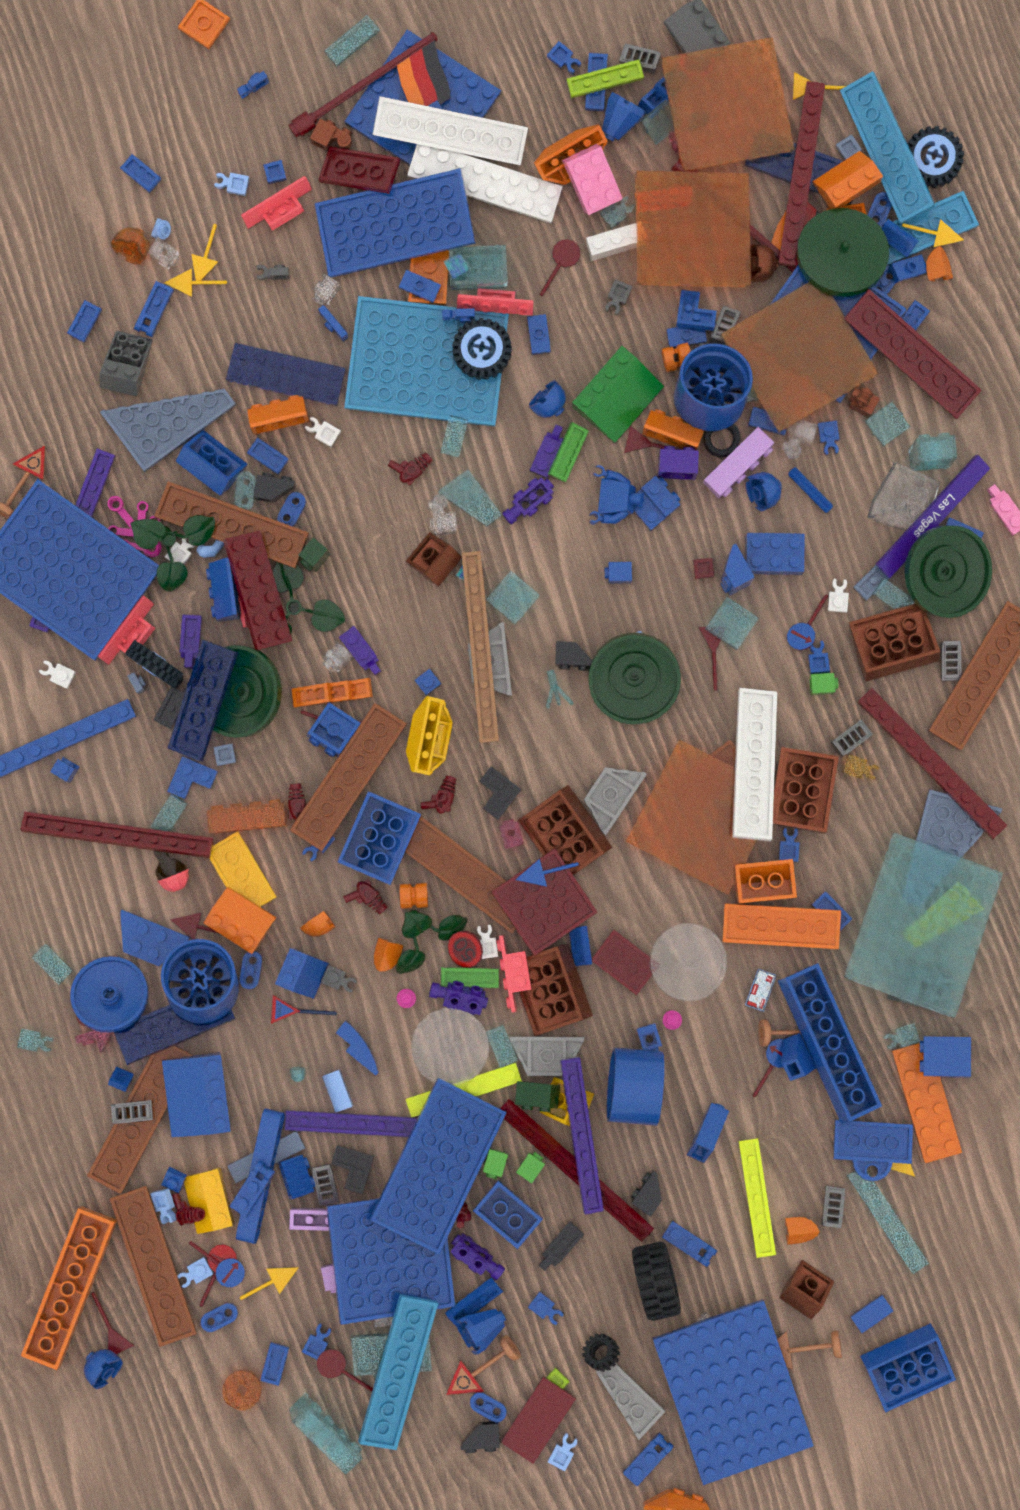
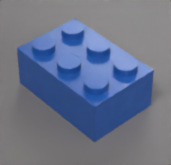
[745,533,805,575]
[473,1179,543,1249]

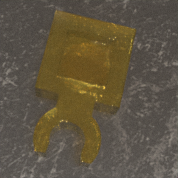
[843,754,879,780]

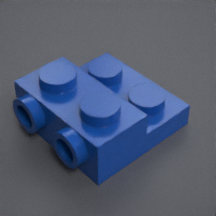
[634,476,680,531]
[307,702,361,757]

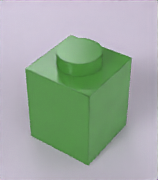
[809,673,838,695]
[483,1148,508,1179]
[516,1151,545,1183]

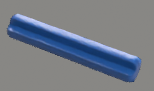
[788,467,833,513]

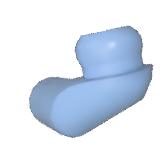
[197,540,224,558]

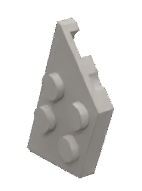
[468,622,512,696]
[584,767,647,835]
[510,1037,584,1076]

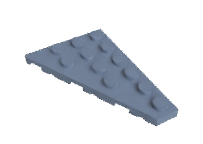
[100,389,236,472]
[900,789,1002,906]

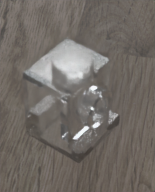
[148,237,179,269]
[313,273,341,306]

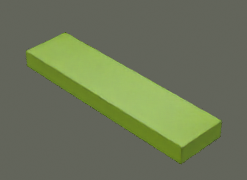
[566,59,644,99]

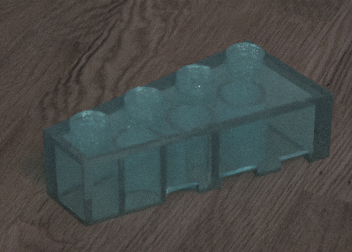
[289,1393,363,1475]

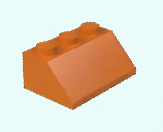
[812,151,883,209]
[247,395,309,435]
[642,409,704,451]
[735,859,797,904]
[204,887,277,954]

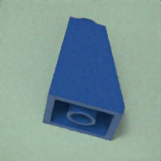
[275,948,329,999]
[920,1036,971,1078]

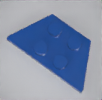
[120,910,191,966]

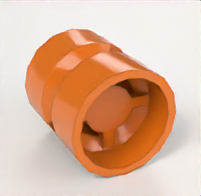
[661,342,691,373]
[400,883,428,909]

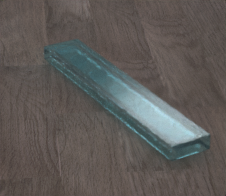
[847,1170,929,1274]

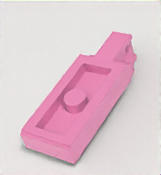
[987,484,1020,536]

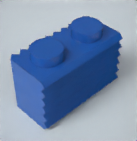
[278,1155,315,1199]

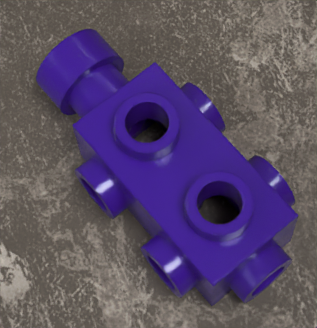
[502,477,554,525]
[429,981,488,1015]
[450,1233,505,1280]

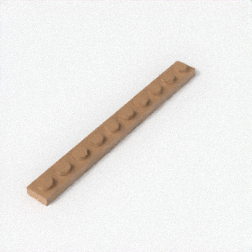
[462,551,499,743]

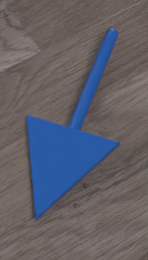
[516,859,579,887]

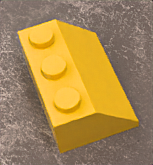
[184,1167,235,1234]

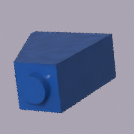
[687,1103,729,1163]

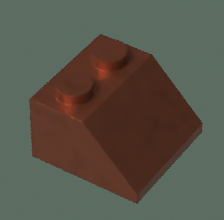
[406,532,462,587]
[779,1260,834,1320]

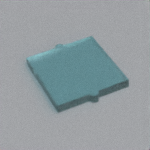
[641,100,681,145]
[865,402,910,446]

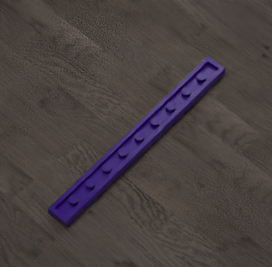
[29,449,116,633]

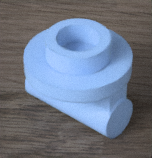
[151,218,171,239]

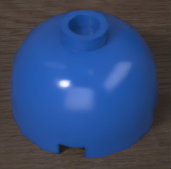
[529,380,566,418]
[746,472,782,511]
[84,1349,123,1389]

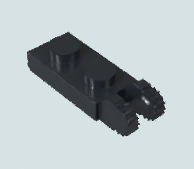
[154,676,195,729]

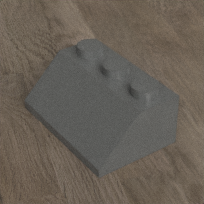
[663,0,731,69]

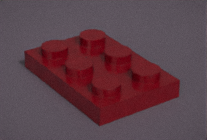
[592,930,660,995]

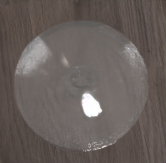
[650,923,727,1001]
[411,1008,489,1086]

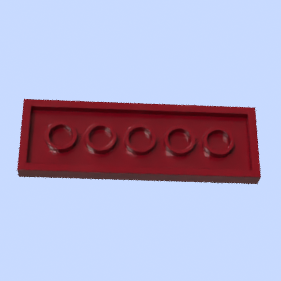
[223,530,292,651]

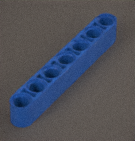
[236,1108,285,1244]

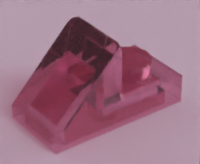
[75,1030,114,1053]

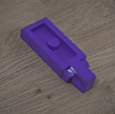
[530,425,563,479]
[179,614,202,669]
[339,626,381,676]

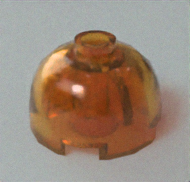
[111,227,150,265]

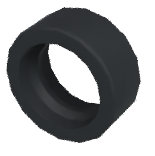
[703,424,740,458]

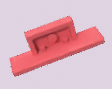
[241,176,312,231]
[457,288,534,315]
[98,595,155,665]
[497,935,532,1012]

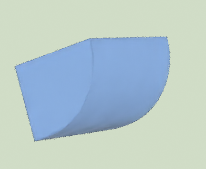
[322,1069,354,1113]

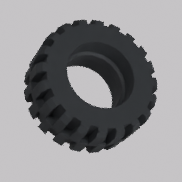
[632,1241,681,1321]

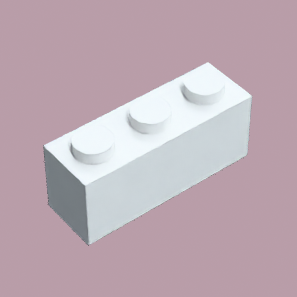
[586,222,646,261]

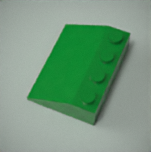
[572,346,664,443]

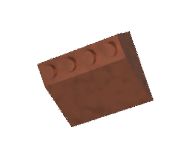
[849,604,940,681]
[773,747,839,834]
[518,785,613,875]
[519,943,593,1036]

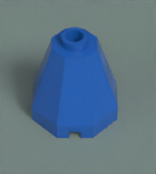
[602,92,646,142]
[455,1309,506,1355]

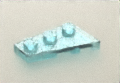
[437,470,502,527]

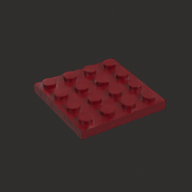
[491,848,598,956]

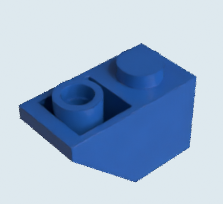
[782,1033,816,1081]

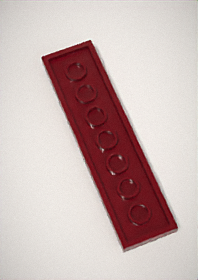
[843,289,982,419]

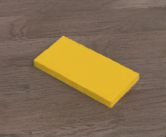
[209,831,277,907]

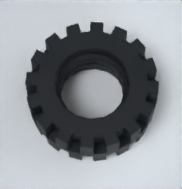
[582,1334,620,1372]

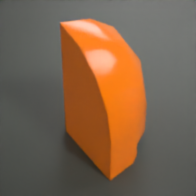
[926,246,953,281]
[300,911,335,937]
[374,938,403,971]
[785,1217,820,1245]

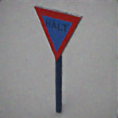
[271,995,337,1024]

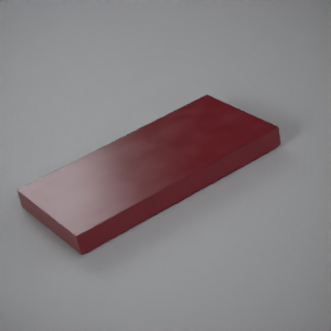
[318,146,400,194]
[501,1376,576,1464]

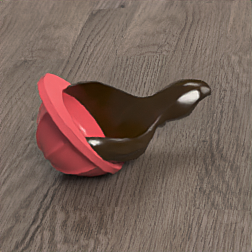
[154,851,189,892]

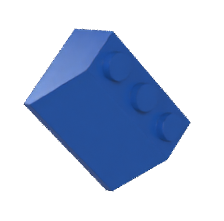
[176,430,248,496]
[720,544,755,596]
[206,558,240,622]

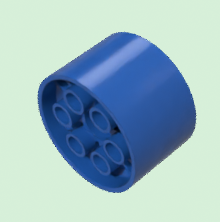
[674,344,753,431]
[161,939,239,1024]
[606,1047,664,1126]

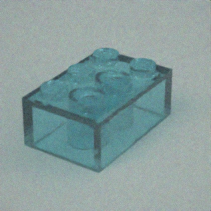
[449,245,508,291]
[908,433,957,472]

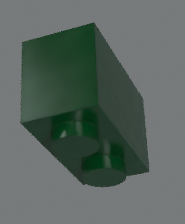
[299,538,330,572]
[515,1081,560,1112]

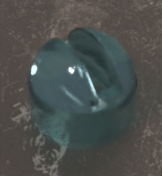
[290,1067,306,1082]

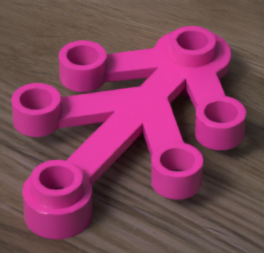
[107,496,162,558]

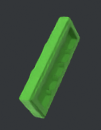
[548,422,589,482]
[441,967,499,988]

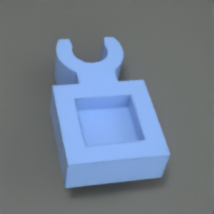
[214,173,249,196]
[150,1188,176,1224]
[178,1257,214,1288]
[548,1433,577,1471]

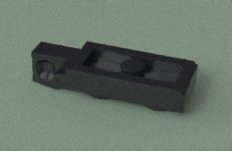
[539,1221,584,1271]

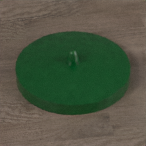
[796,208,889,297]
[905,525,992,618]
[588,632,681,724]
[194,645,282,738]

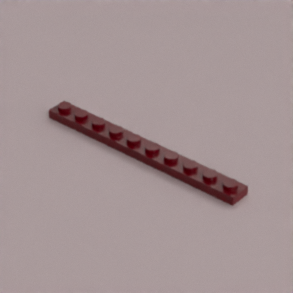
[778,81,825,267]
[857,688,1008,840]
[20,811,214,858]
[500,1099,655,1242]

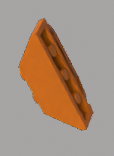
[534,124,608,185]
[643,1488,710,1510]

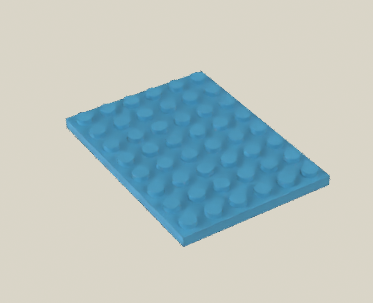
[344,296,509,427]

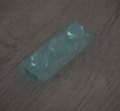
[324,15,380,67]

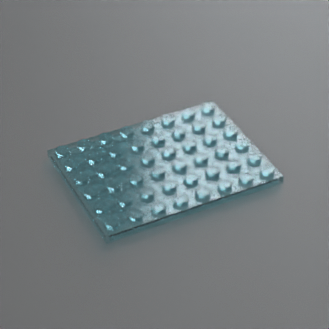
[844,833,1003,1018]

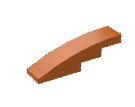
[291,678,373,708]

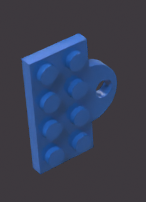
[833,1120,913,1181]

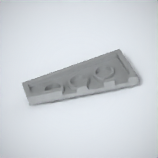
[595,1363,666,1440]

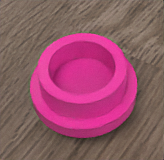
[397,989,416,1008]
[663,1010,682,1030]

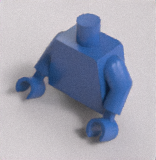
[589,465,644,525]

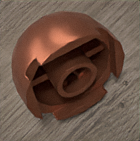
[744,244,778,283]

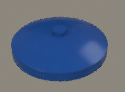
[70,956,149,1033]

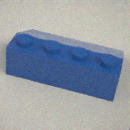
[337,791,421,885]
[162,1052,231,1137]
[860,1323,956,1413]

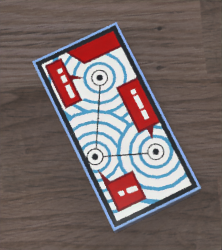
[745,969,776,1012]

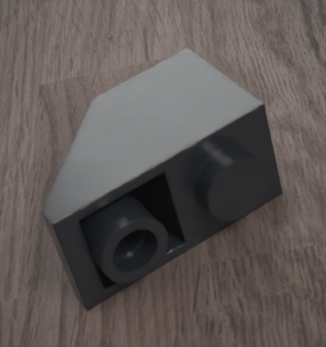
[253,473,296,503]
[555,641,592,671]
[630,1170,662,1217]
[460,1421,500,1453]

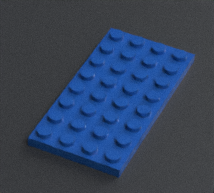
[315,168,476,278]
[369,1078,507,1254]

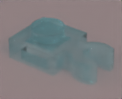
[600,196,635,229]
[883,1023,920,1049]
[17,1028,54,1052]

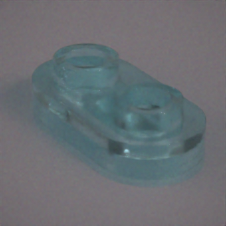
[235,471,256,510]

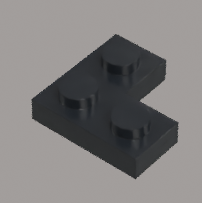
[479,767,521,820]
[331,1145,374,1194]

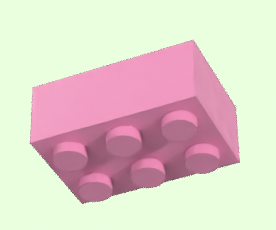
[562,144,623,215]

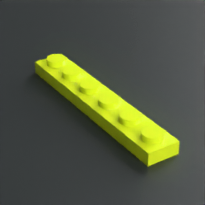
[406,1063,522,1118]
[738,1138,776,1258]

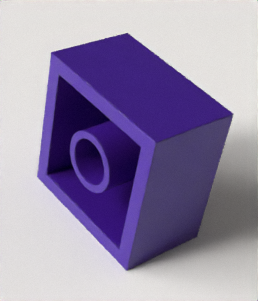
[658,446,699,480]

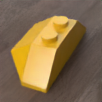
[406,696,453,776]

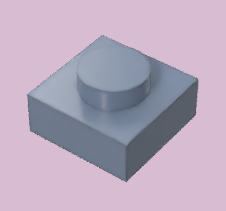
[835,134,862,160]
[128,673,146,694]
[213,744,237,766]

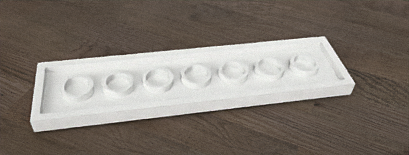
[372,96,528,165]
[407,144,563,224]
[732,688,777,841]

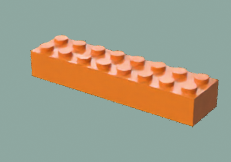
[21,1206,117,1370]

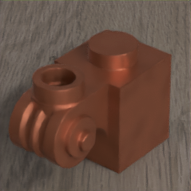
[310,119,352,152]
[848,387,880,418]

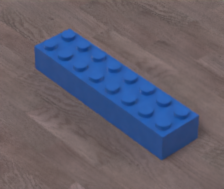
[778,963,882,1123]

